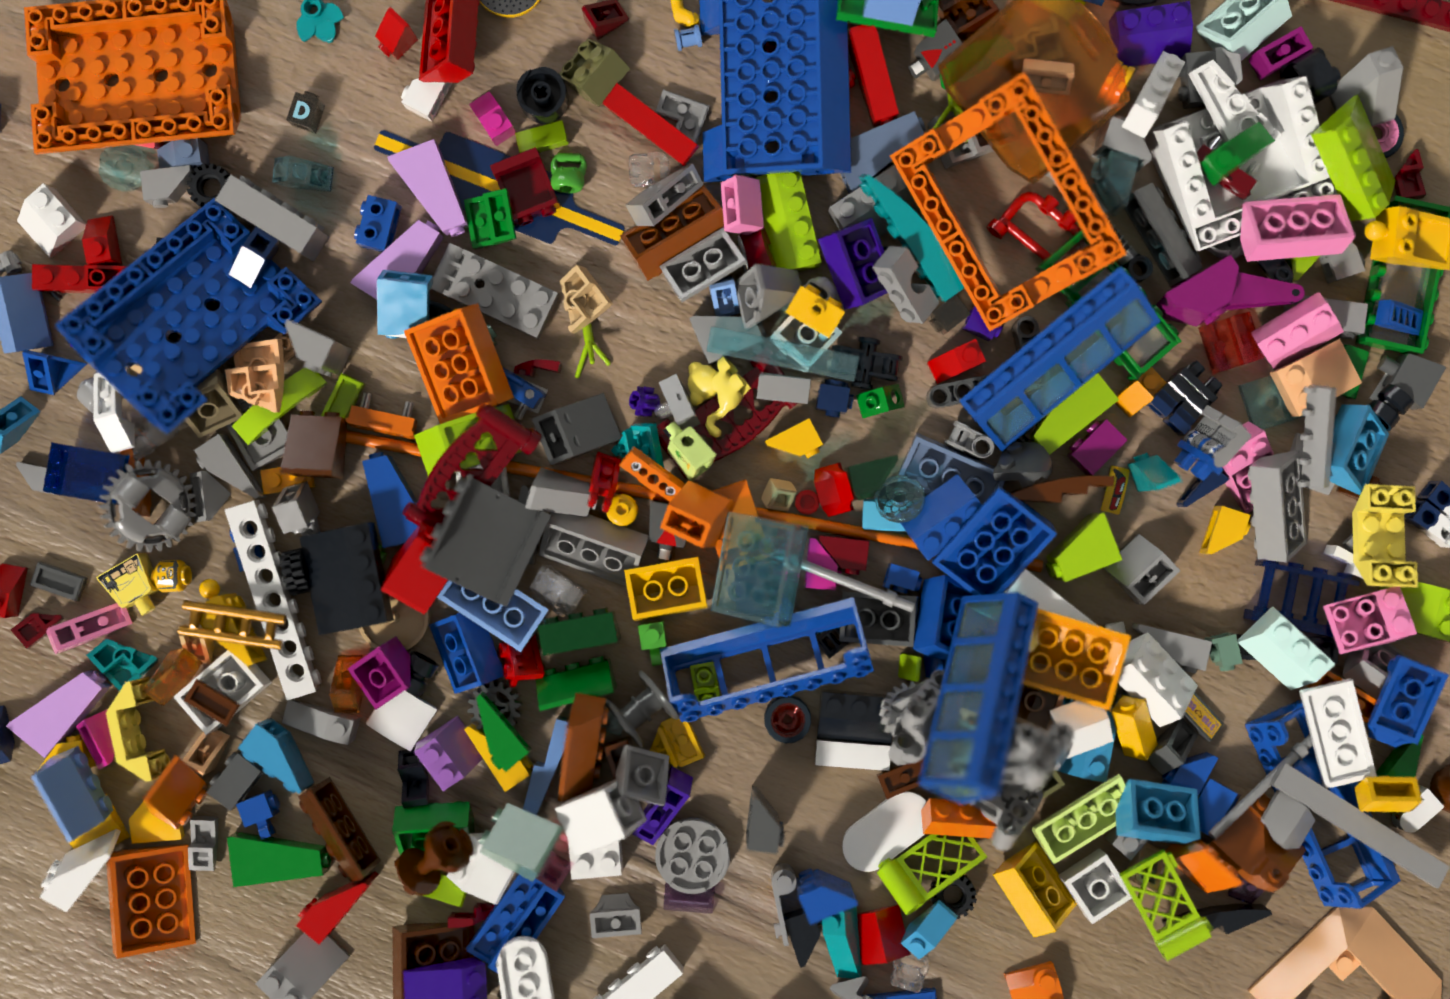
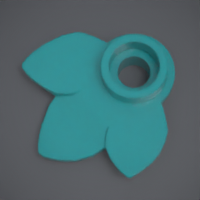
[296,0,344,43]

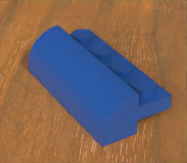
[466,874,565,973]

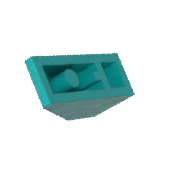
[1127,452,1182,492]
[822,906,862,979]

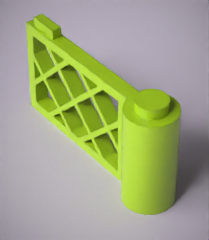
[877,834,987,915]
[1119,849,1213,962]

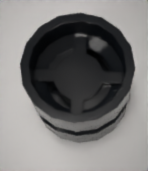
[1369,384,1414,431]
[405,650,439,697]

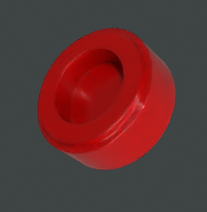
[795,490,820,515]

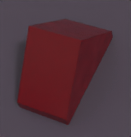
[581,0,629,40]

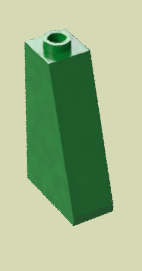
[227,832,331,887]

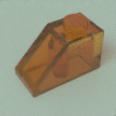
[142,648,203,706]
[329,655,363,713]

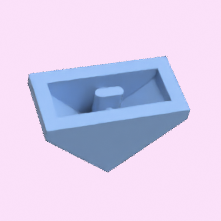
[709,276,740,316]

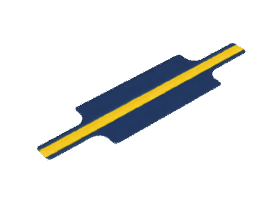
[374,130,624,245]

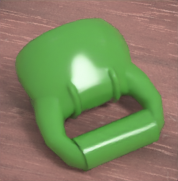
[551,153,587,193]

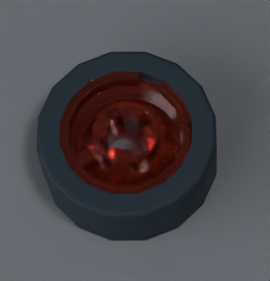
[764,695,811,744]

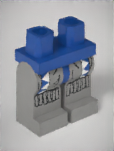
[1174,405,1252,481]

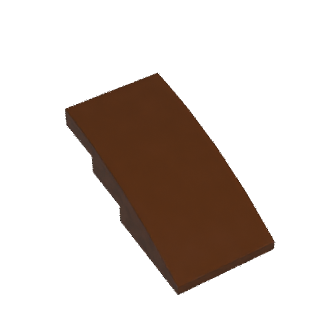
[938,0,1013,46]
[1008,476,1114,503]

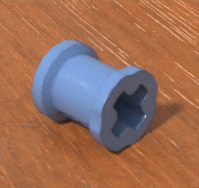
[674,24,702,51]

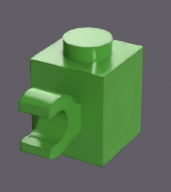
[638,620,667,666]

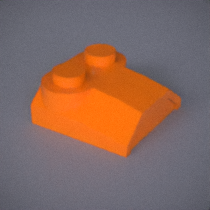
[1004,961,1064,999]

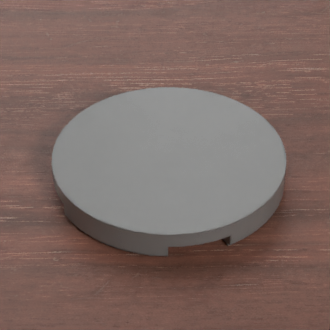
[655,817,730,894]

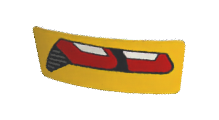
[1101,465,1130,515]

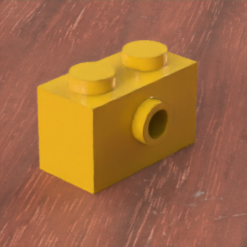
[785,284,845,338]
[1354,776,1422,812]

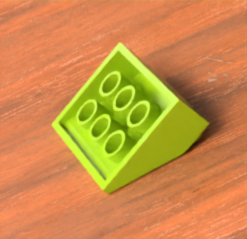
[1311,95,1395,221]
[736,172,822,272]

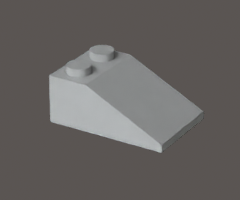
[256,933,351,999]

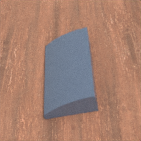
[896,432,1005,505]

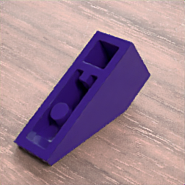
[632,766,693,845]

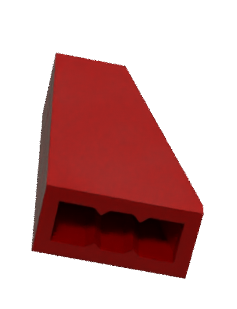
[848,25,899,127]

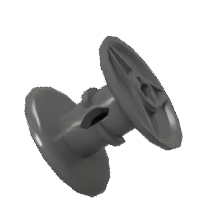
[605,670,679,749]

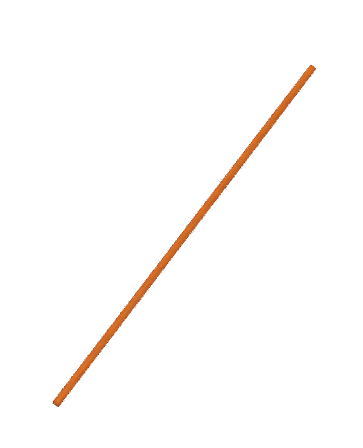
[346,431,1043,572]

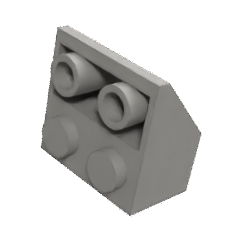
[1103,534,1181,605]

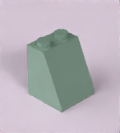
[479,803,564,882]

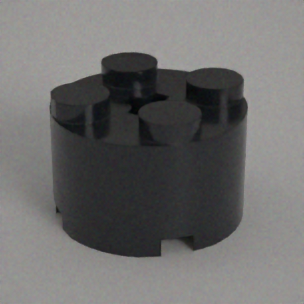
[1280,47,1341,105]
[516,67,569,124]

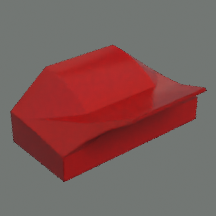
[814,462,854,517]

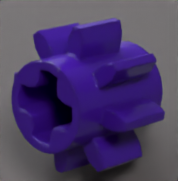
[629,386,660,417]

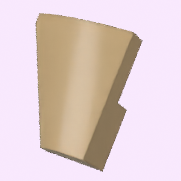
[560,264,613,334]

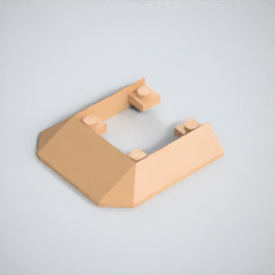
[1248,906,1442,999]

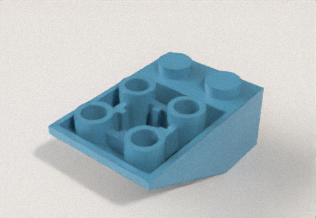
[238,718,314,794]

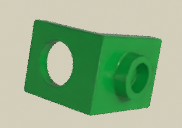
[856,384,905,418]

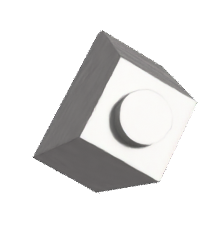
[689,316,766,365]
[525,467,599,517]

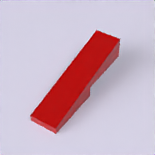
[602,83,699,166]

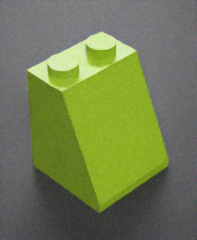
[1046,513,1122,582]

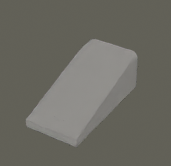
[757,372,811,404]

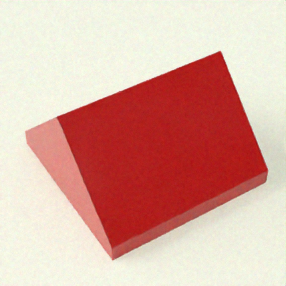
[857,904,911,965]

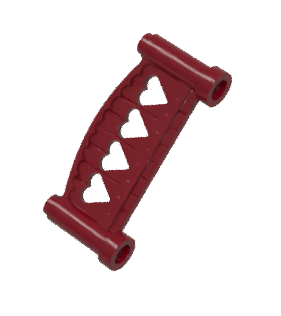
[657,346,798,479]
[402,403,542,527]

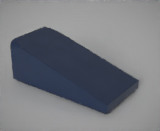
[1176,472,1229,507]

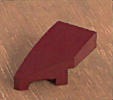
[514,359,562,378]
[448,903,496,928]

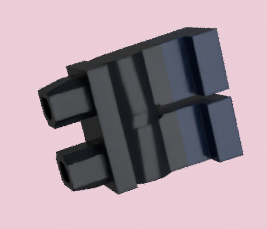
[1147,360,1222,436]

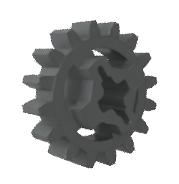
[467,680,523,730]

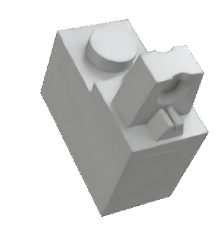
[272,481,320,536]

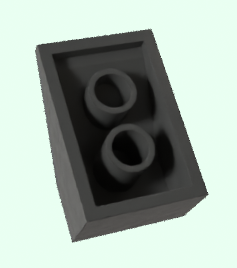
[839,592,921,647]

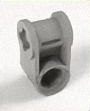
[944,421,994,459]

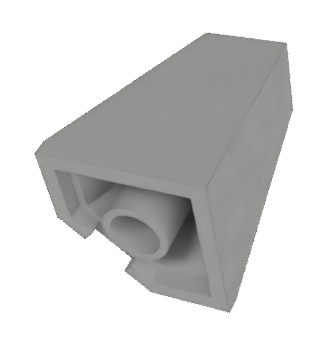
[1329,46,1403,126]
[735,264,803,330]

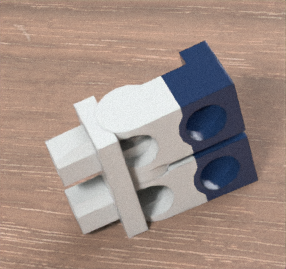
[1404,481,1450,548]

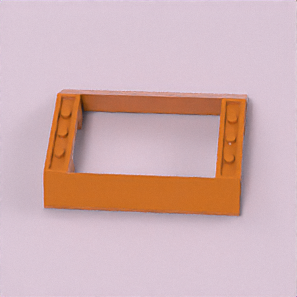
[890,72,1127,331]

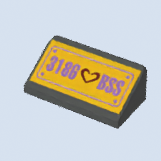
[1183,693,1224,742]

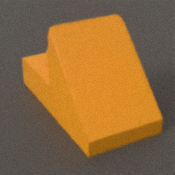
[1115,367,1167,417]

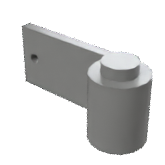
[771,863,796,946]

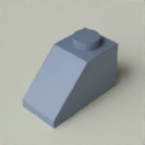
[157,138,210,169]

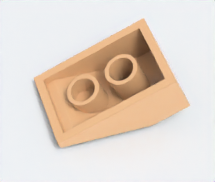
[1270,339,1362,417]

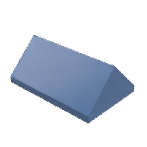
[0,273,54,354]

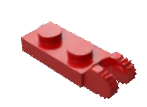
[587,452,621,513]

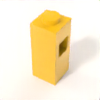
[1111,695,1158,761]

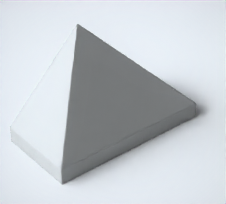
[190,471,231,522]

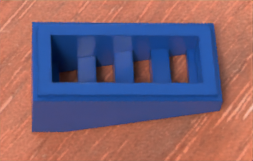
[1375,299,1424,336]

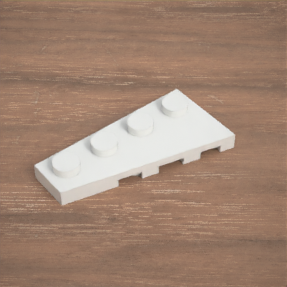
[1188,60,1282,142]

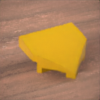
[650,717,705,768]
[129,801,185,844]

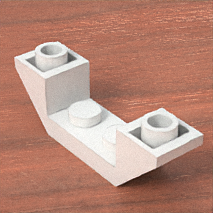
[94,367,135,453]

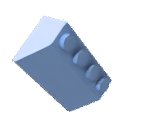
[437,580,549,652]

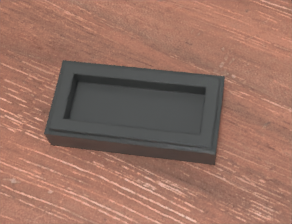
[30,562,88,601]

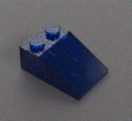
[43,442,130,505]

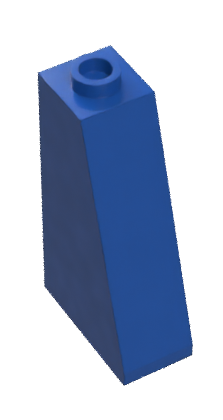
[362,452,418,548]

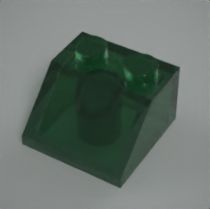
[844,455,898,500]

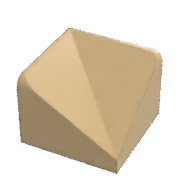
[761,478,797,512]

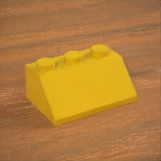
[624,557,708,621]
[993,841,1077,937]

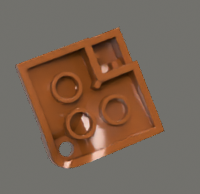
[1209,793,1306,892]

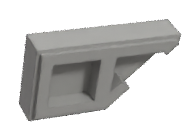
[16,462,65,495]

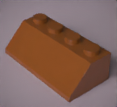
[620,185,728,281]
[558,693,609,802]

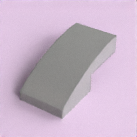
[188,816,218,871]

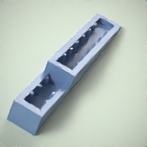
[523,716,569,815]

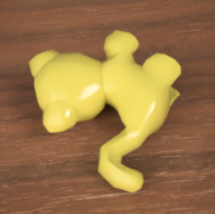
[688,356,751,438]

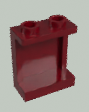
[490,147,560,226]

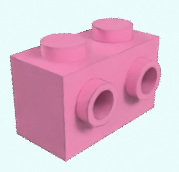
[721,175,764,235]

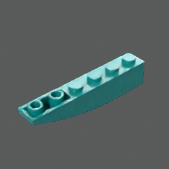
[859,174,965,302]

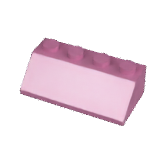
[1240,194,1355,262]

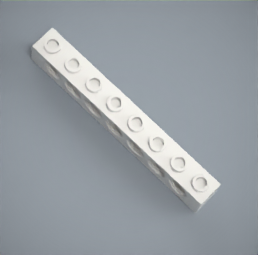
[225,500,322,700]

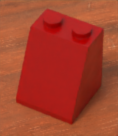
[381,522,448,615]

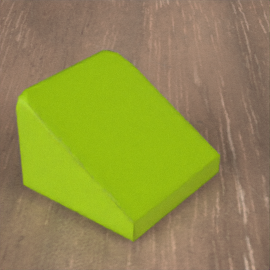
[898,653,922,682]

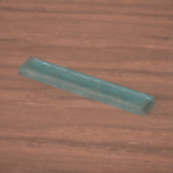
[707,326,860,382]

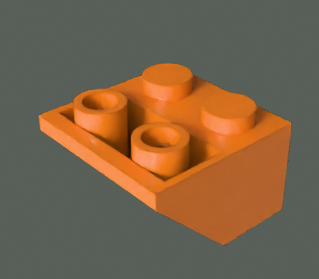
[660,481,733,548]

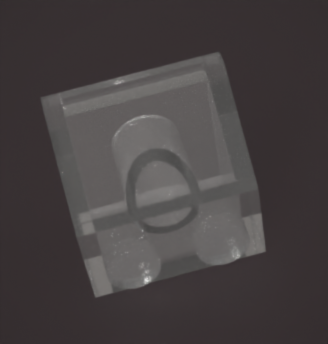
[528,564,589,618]

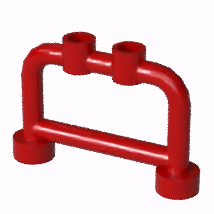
[986,191,1085,265]

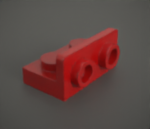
[499,634,545,688]

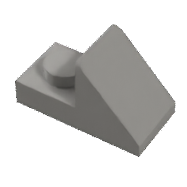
[830,976,872,999]

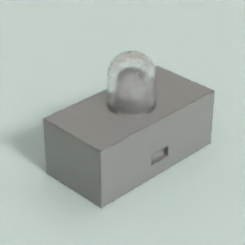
[654,374,700,431]

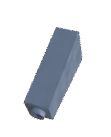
[840,111,926,194]

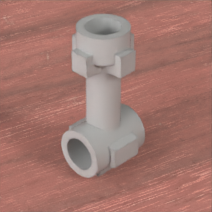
[0,250,22,275]

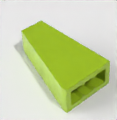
[1029,373,1119,455]

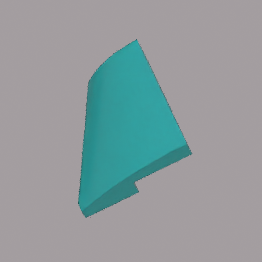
[86,639,159,691]

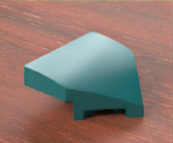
[611,423,664,468]

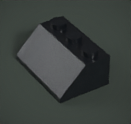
[817,689,893,745]

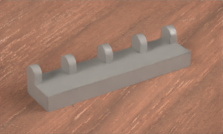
[1297,384,1336,489]

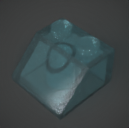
[1091,150,1139,217]

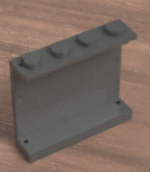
[420,474,551,607]

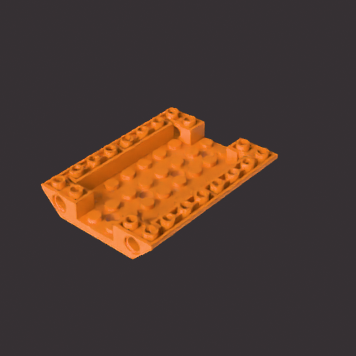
[24,0,241,155]

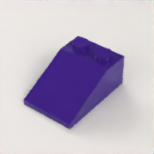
[403,957,487,999]

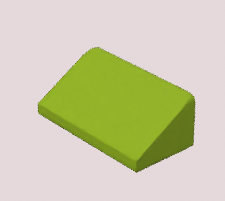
[515,120,569,153]

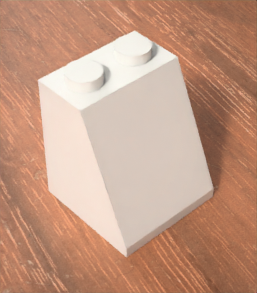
[555,779,647,855]

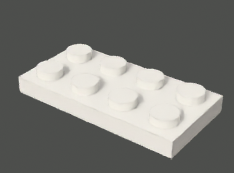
[1299,678,1377,789]

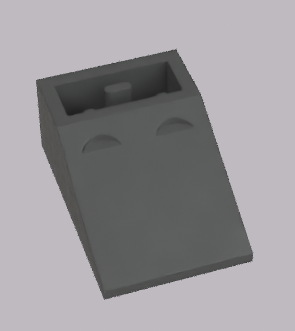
[532,393,622,466]

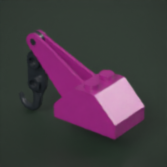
[1156,255,1305,327]

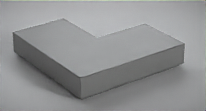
[655,89,710,144]

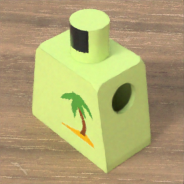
[663,422,716,481]

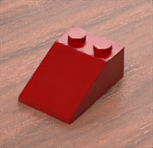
[296,871,379,945]

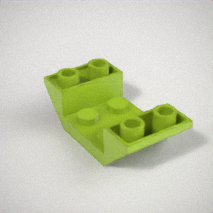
[414,404,522,476]

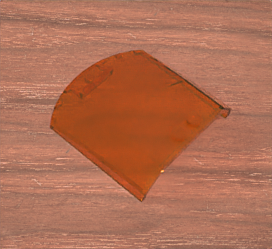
[937,0,1130,184]

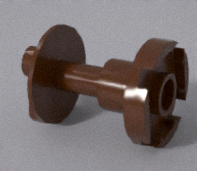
[395,821,473,895]

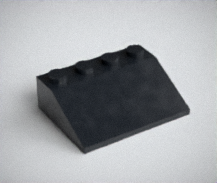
[299,522,394,635]

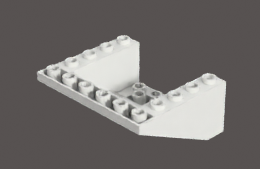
[1144,76,1338,251]

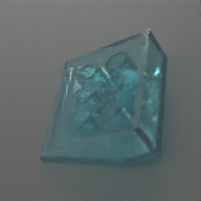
[711,512,809,627]

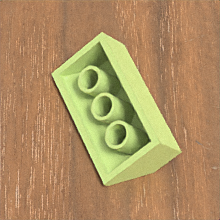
[1032,774,1126,864]

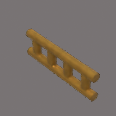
[178,600,287,650]

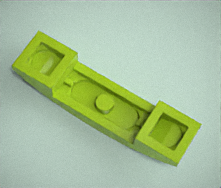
[232,367,327,446]

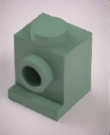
[1204,632,1243,671]

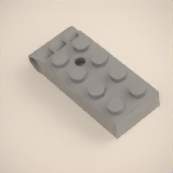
[430,243,560,340]

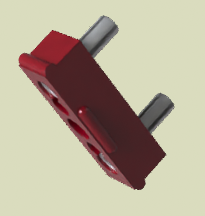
[1196,136,1260,200]

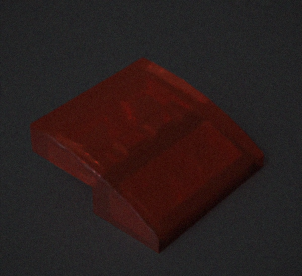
[1198,311,1265,374]

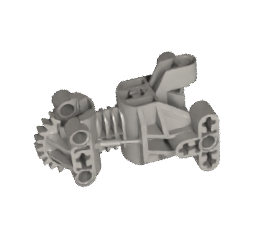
[879,670,1074,851]

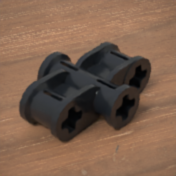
[828,337,903,390]

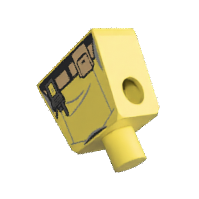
[96,553,159,616]

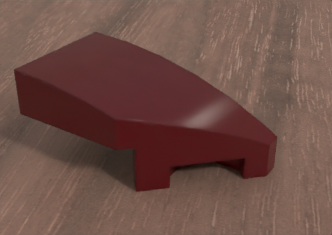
[1394,149,1426,200]
[11,613,64,649]

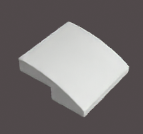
[366,691,437,751]

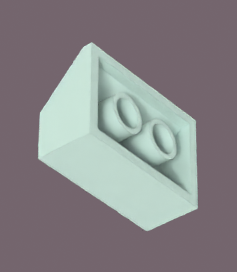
[1196,0,1292,61]
[1238,606,1335,690]

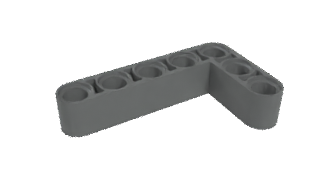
[926,316,1049,409]

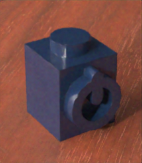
[816,379,854,418]

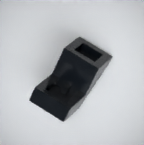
[397,748,429,808]

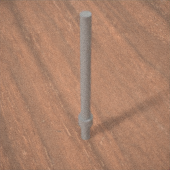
[771,548,915,612]
[1208,734,1313,840]

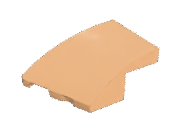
[225,339,284,412]

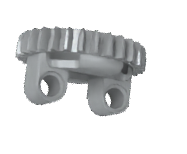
[99,460,197,552]

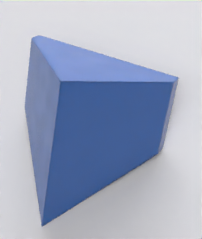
[22,349,87,395]

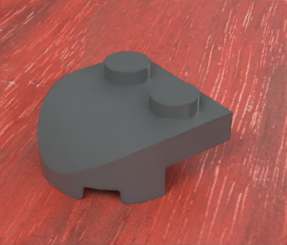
[993,441,1053,488]

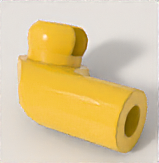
[670,0,700,28]

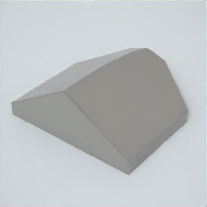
[1260,790,1315,849]

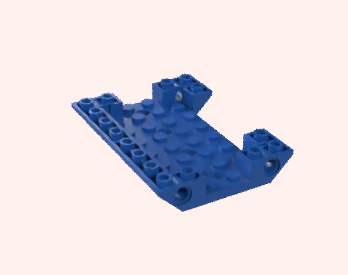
[699,0,852,182]
[55,198,322,435]

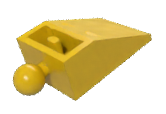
[1364,206,1450,270]
[199,579,267,666]

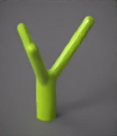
[933,85,968,142]
[575,323,611,378]

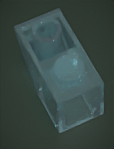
[272,156,334,192]

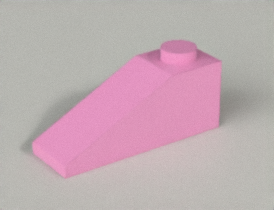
[46,603,132,654]

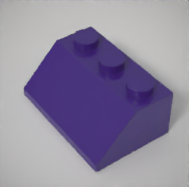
[1109,1,1193,68]
[818,218,888,310]

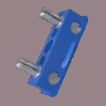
[502,366,547,420]

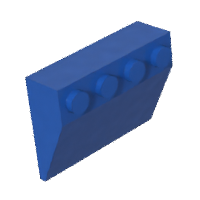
[932,487,1057,607]

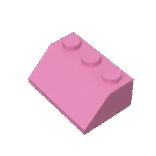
[1251,292,1344,370]

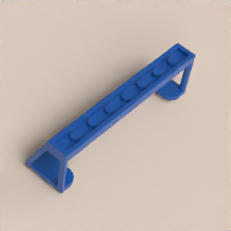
[660,597,874,722]
[1245,699,1401,909]

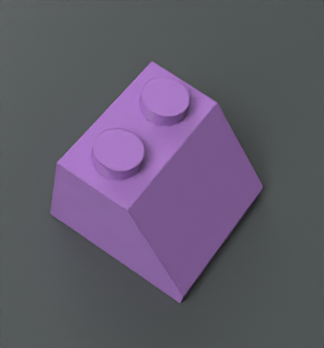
[414,715,483,791]

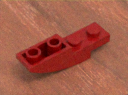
[32,264,128,293]

